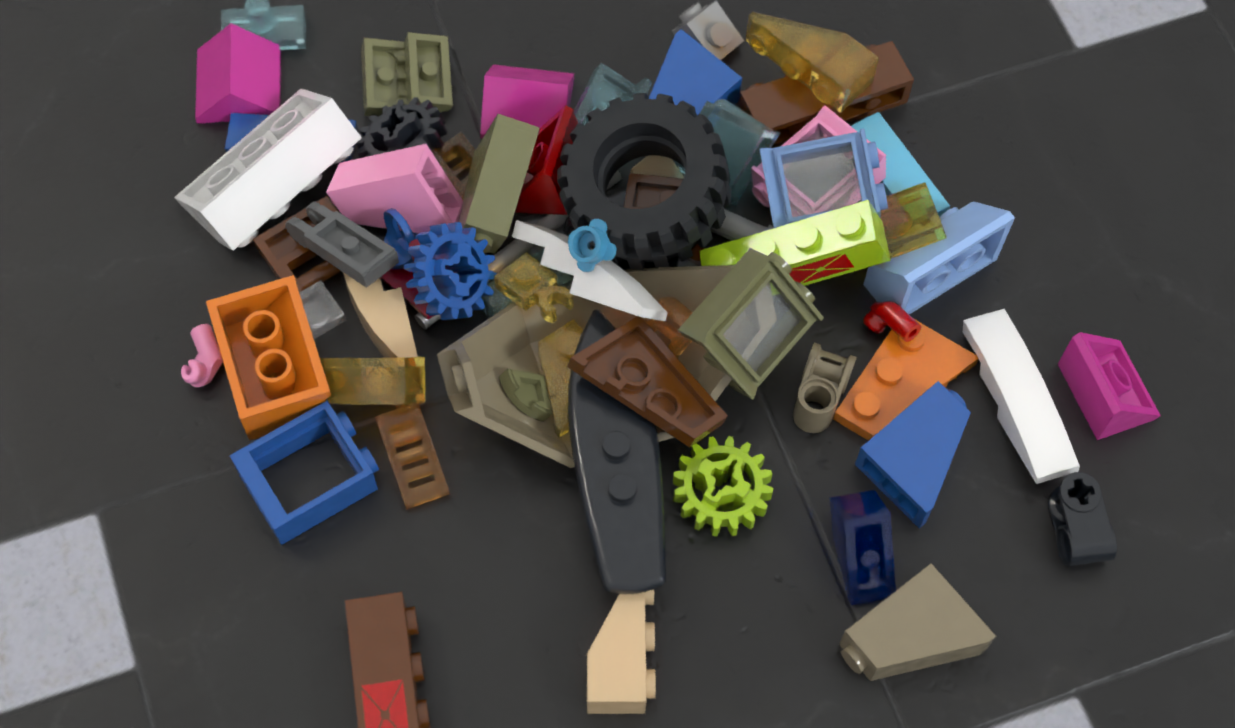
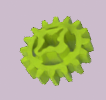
[673,436,773,537]

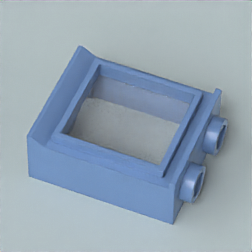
[759,128,888,228]

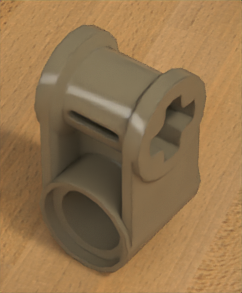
[792,342,857,433]

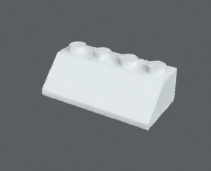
[174,89,362,250]

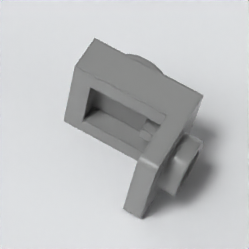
[672,1,744,60]

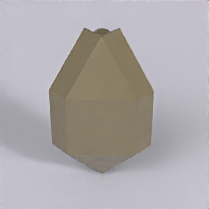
[437,265,776,468]

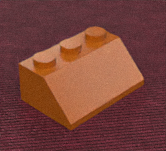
[206,275,331,441]

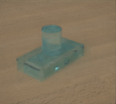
[221,0,306,50]

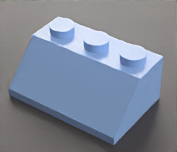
[863,201,1015,314]

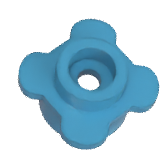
[568,219,617,272]

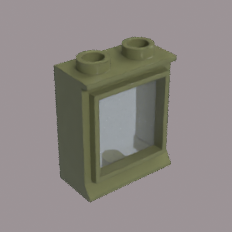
[678,248,824,400]

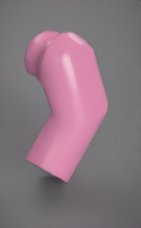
[181,324,223,387]

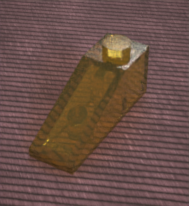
[320,357,425,405]

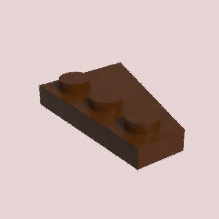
[567,316,728,447]

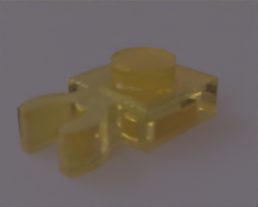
[494,252,574,323]

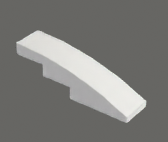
[512,220,668,321]
[962,309,1080,484]

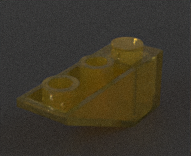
[746,12,879,113]

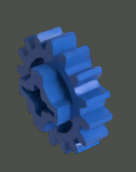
[404,222,497,320]

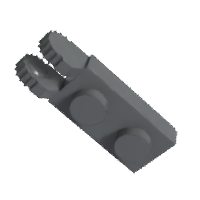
[285,202,399,288]

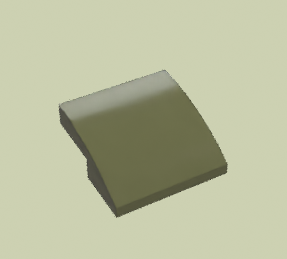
[361,32,453,117]

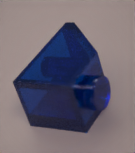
[830,490,896,605]

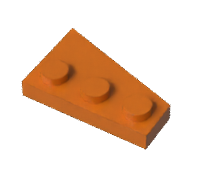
[833,319,979,441]

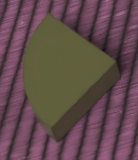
[499,369,553,422]

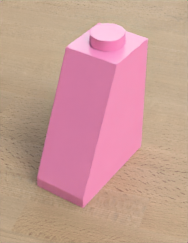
[326,144,463,233]

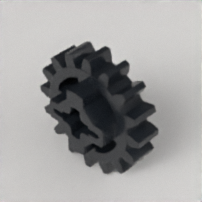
[355,97,448,158]

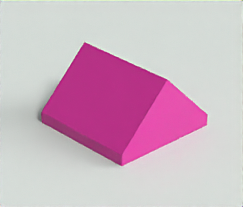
[195,23,281,123]
[480,65,574,139]
[1058,332,1161,440]

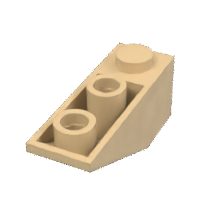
[587,590,656,714]

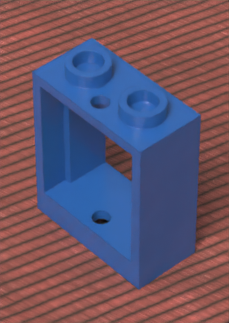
[229,401,379,545]

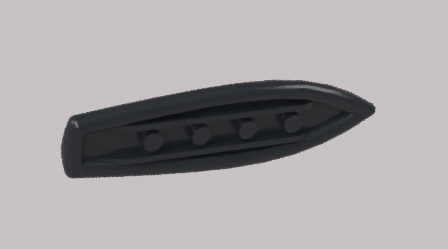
[568,309,666,594]

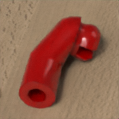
[863,301,921,342]

